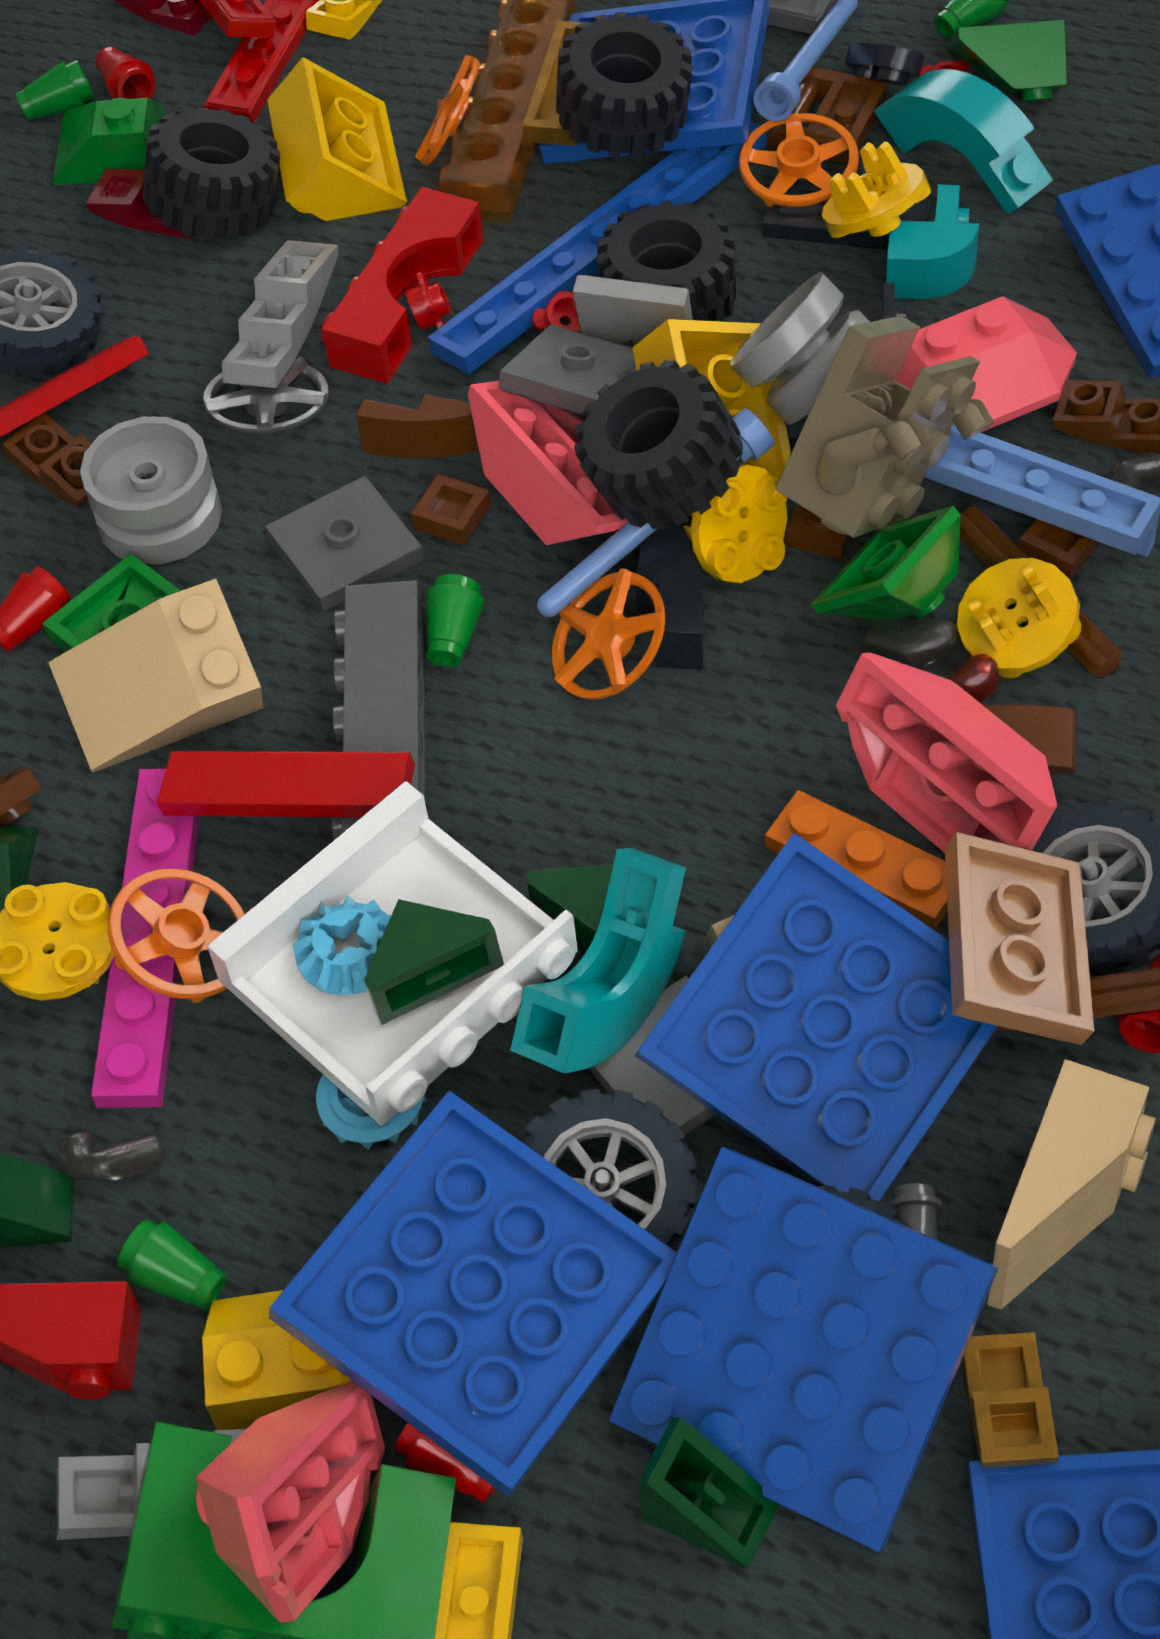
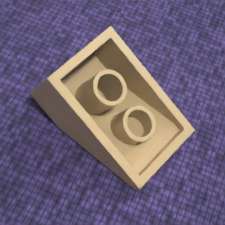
[48,578,264,773]
[987,1059,1156,1309]

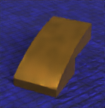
[962,1332,1059,1468]

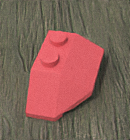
[895,296,1077,433]
[468,381,628,545]
[836,652,1057,853]
[196,1381,386,1623]

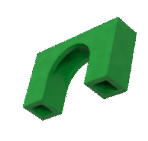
[111,1422,456,1639]

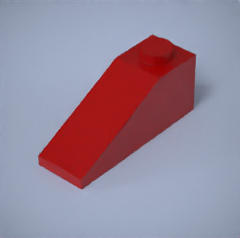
[0,1281,141,1400]

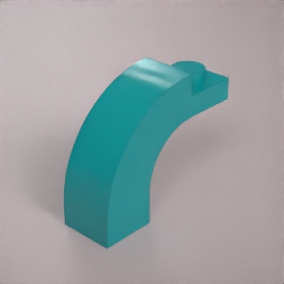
[874,69,1053,214]
[510,848,686,1074]

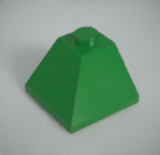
[947,20,1067,102]
[53,98,164,185]
[810,505,961,621]

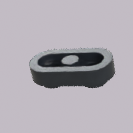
[844,43,925,86]

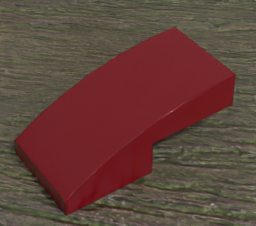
[86,169,192,239]

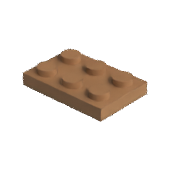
[945,832,1094,1046]

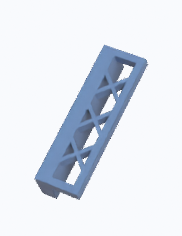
[925,425,1160,557]

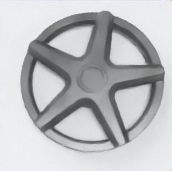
[203,357,329,434]

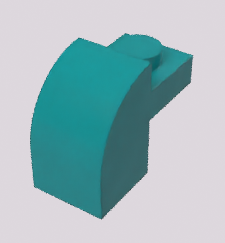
[886,184,979,299]

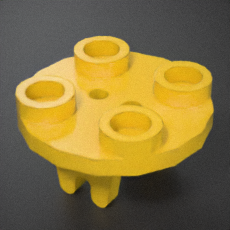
[822,142,931,238]
[683,463,788,583]
[957,558,1081,678]
[0,882,114,1001]

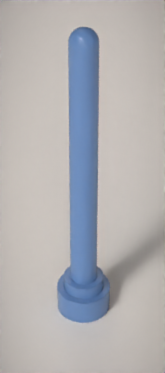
[754,0,858,121]
[537,408,775,617]

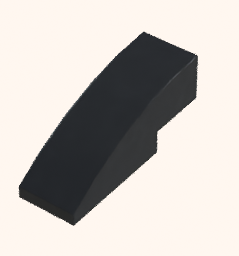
[636,521,705,670]

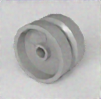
[730,272,870,425]
[80,416,222,565]

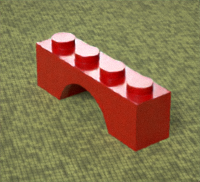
[321,187,484,384]

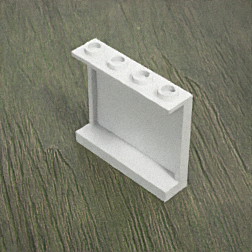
[207,781,578,1127]

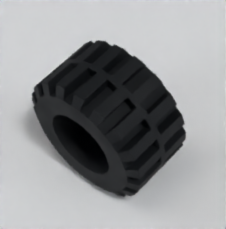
[555,12,693,158]
[143,108,280,241]
[597,201,736,322]
[574,360,743,529]

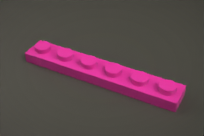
[91,768,200,1108]

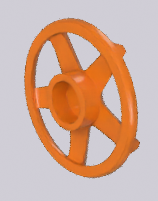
[415,55,480,166]
[739,113,859,207]
[552,569,665,700]
[107,869,245,1003]

